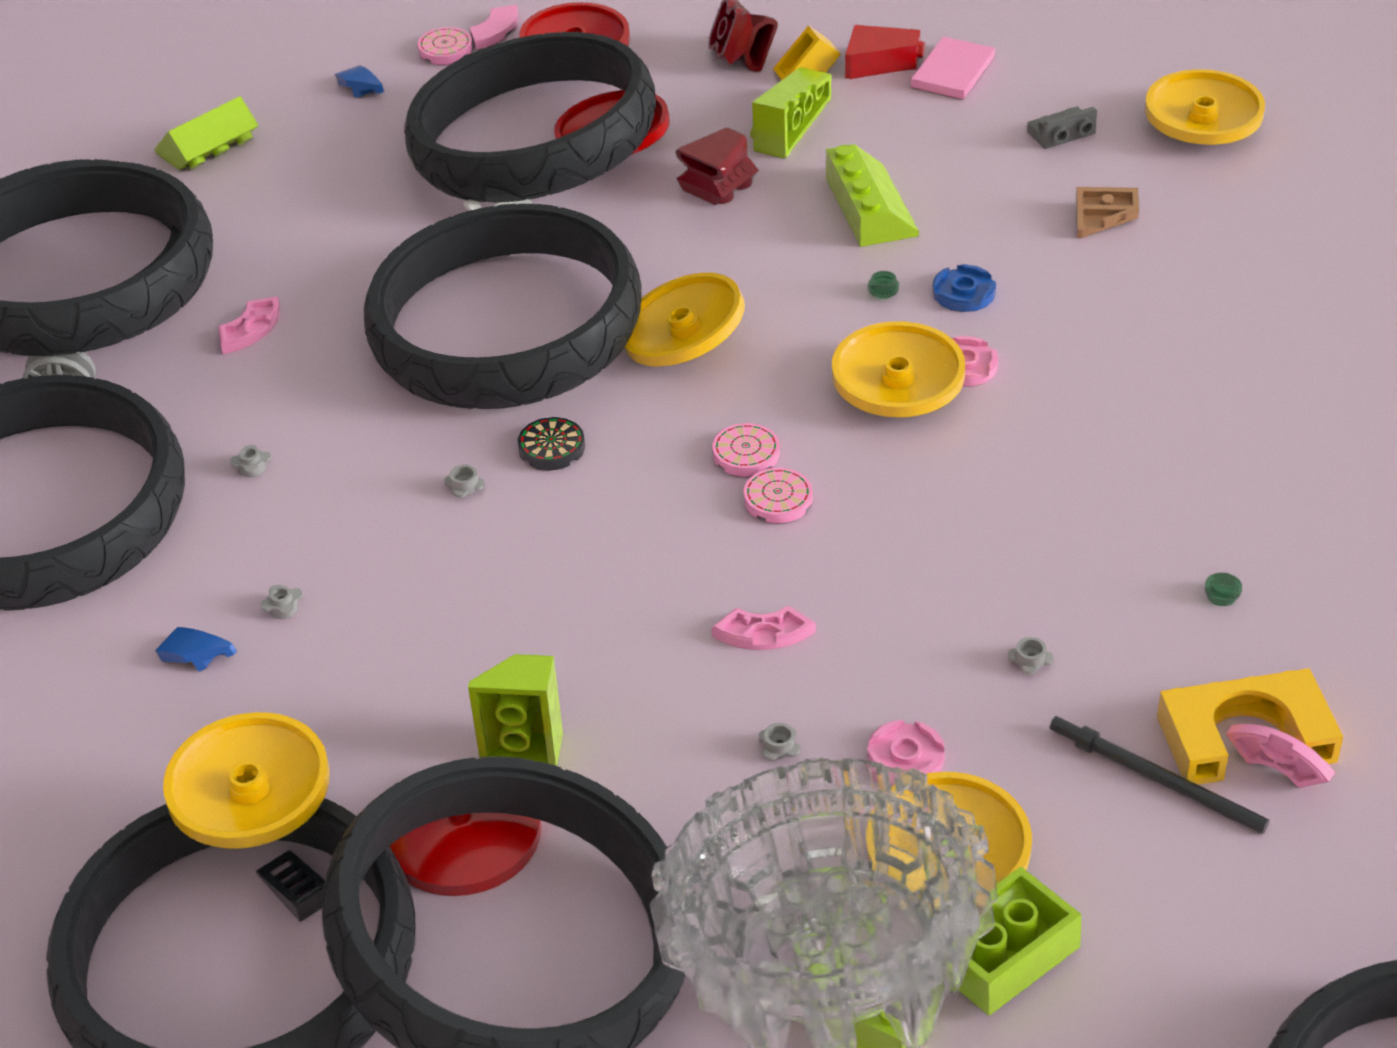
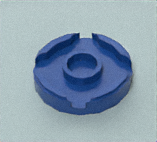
[932,264,996,312]

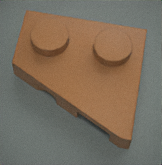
[1076,187,1139,238]

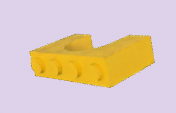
[1157,668,1343,785]

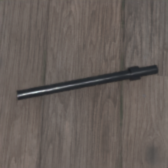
[1049,716,1270,834]

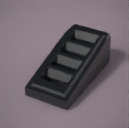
[256,850,325,922]

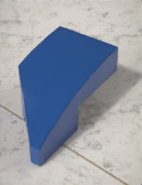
[335,65,384,98]
[155,627,237,672]

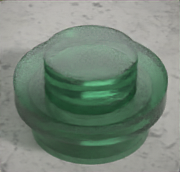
[868,271,899,299]
[1204,573,1242,606]

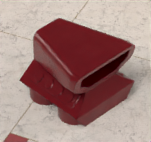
[708,0,778,72]
[675,127,759,205]

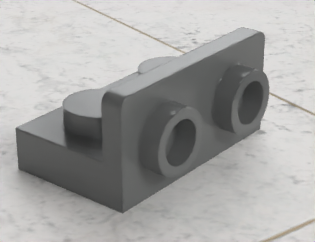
[1027,106,1097,149]

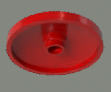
[519,2,630,46]
[554,90,670,155]
[389,813,541,896]

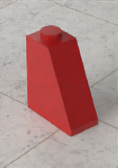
[845,24,925,79]

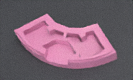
[469,4,519,50]
[218,297,280,354]
[711,605,816,650]
[1226,724,1335,788]

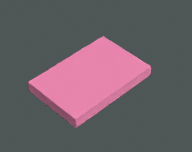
[911,36,995,99]

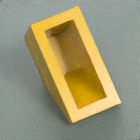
[773,25,841,80]

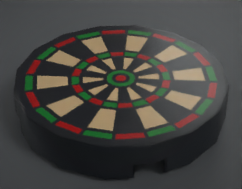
[517,417,585,471]

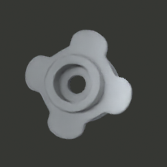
[230,445,271,477]
[444,464,485,498]
[260,585,303,619]
[1008,637,1053,675]
[759,723,800,761]

